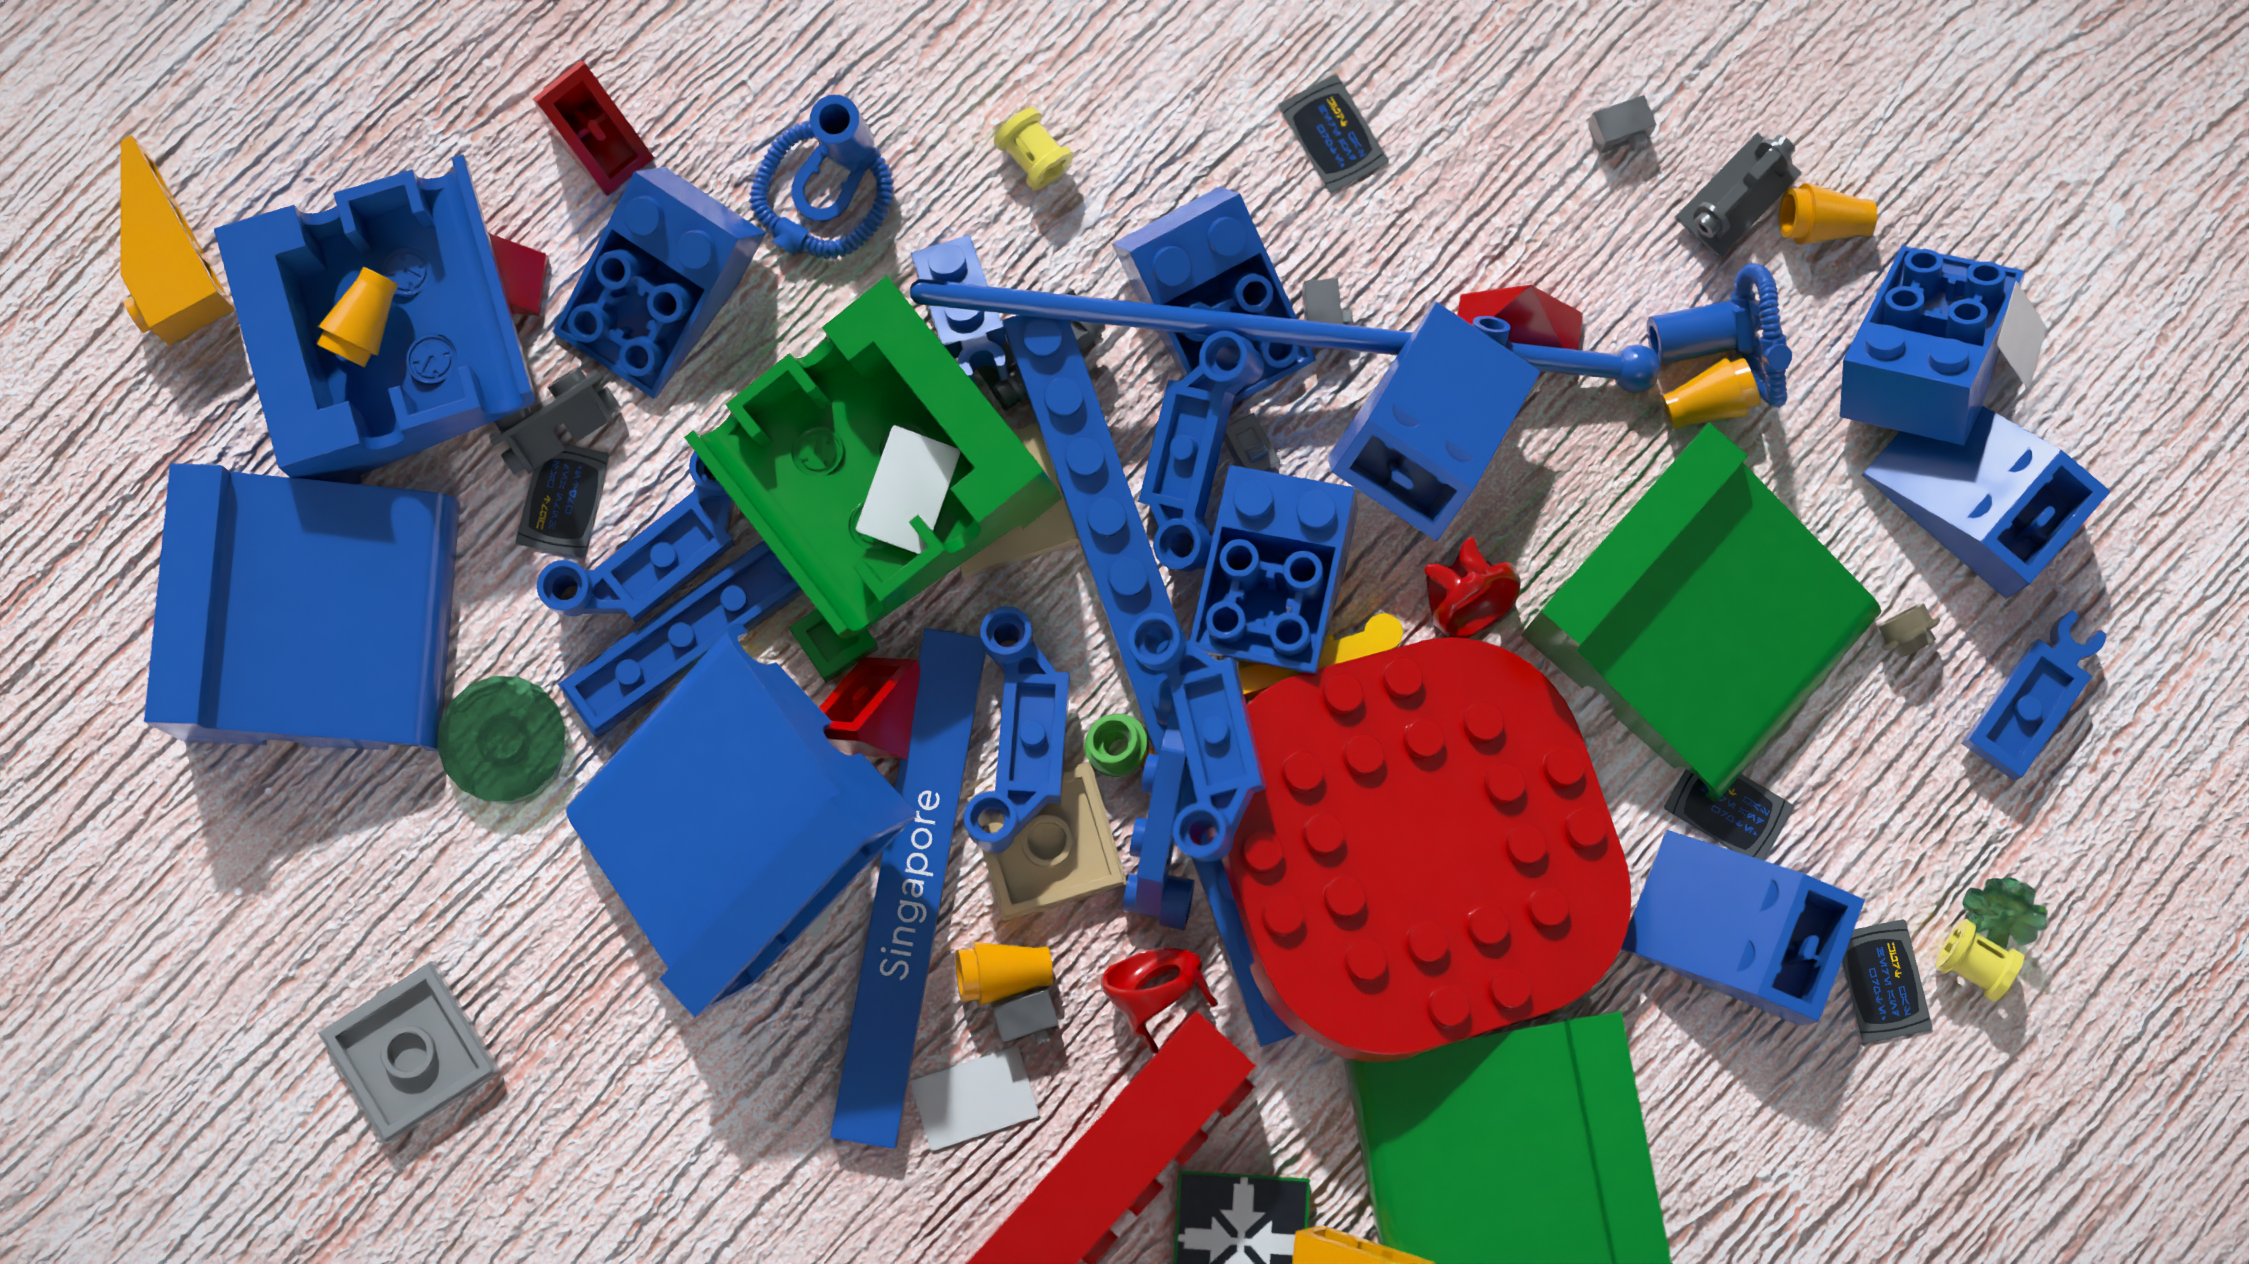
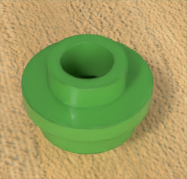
[1085,713,1149,777]

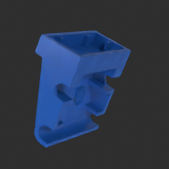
[214,154,536,484]
[144,463,460,752]
[566,624,918,1018]

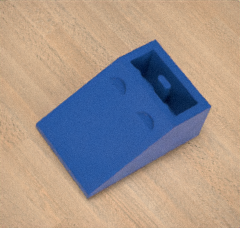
[552,167,766,399]
[1112,186,1316,405]
[1839,245,2025,446]
[1327,300,1541,541]
[1861,406,2111,599]
[1190,465,1358,674]
[1620,830,1865,1026]

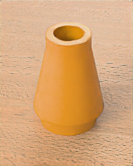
[1778,183,1878,245]
[317,267,399,368]
[1661,358,1761,430]
[955,941,1053,1007]

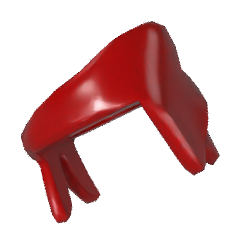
[1424,537,1521,638]
[1101,948,1218,1054]

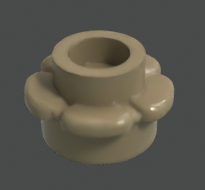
[1877,603,1940,657]

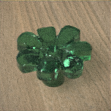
[1962,877,2048,949]

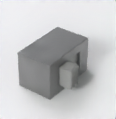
[1587,95,1657,154]
[1302,278,1354,325]
[1224,413,1281,473]
[992,990,1059,1045]

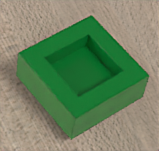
[788,608,879,683]

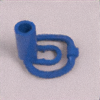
[749,94,895,259]
[1647,263,1793,408]

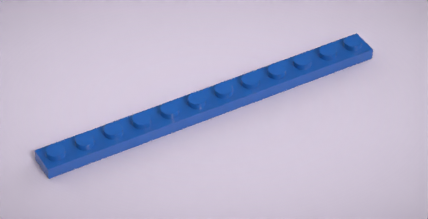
[1002,315,1297,1047]

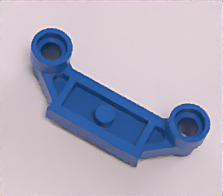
[1138,331,1264,572]
[537,451,736,623]
[964,606,1071,853]
[1128,613,1267,861]
[1122,685,1195,931]

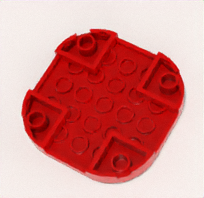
[1206,637,1631,1062]

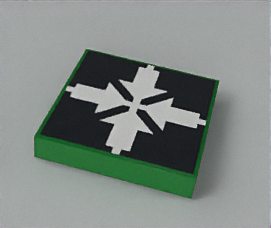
[1173,1170,1310,1264]

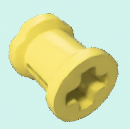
[993,107,1074,191]
[1935,919,2025,1002]

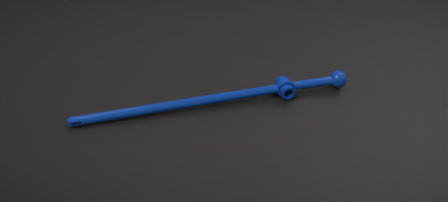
[910,279,1660,394]

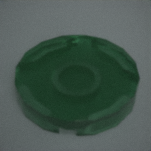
[437,676,569,804]

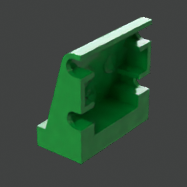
[684,275,1063,639]
[1521,422,1881,803]
[1344,1011,1672,1264]

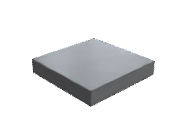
[318,961,502,1145]

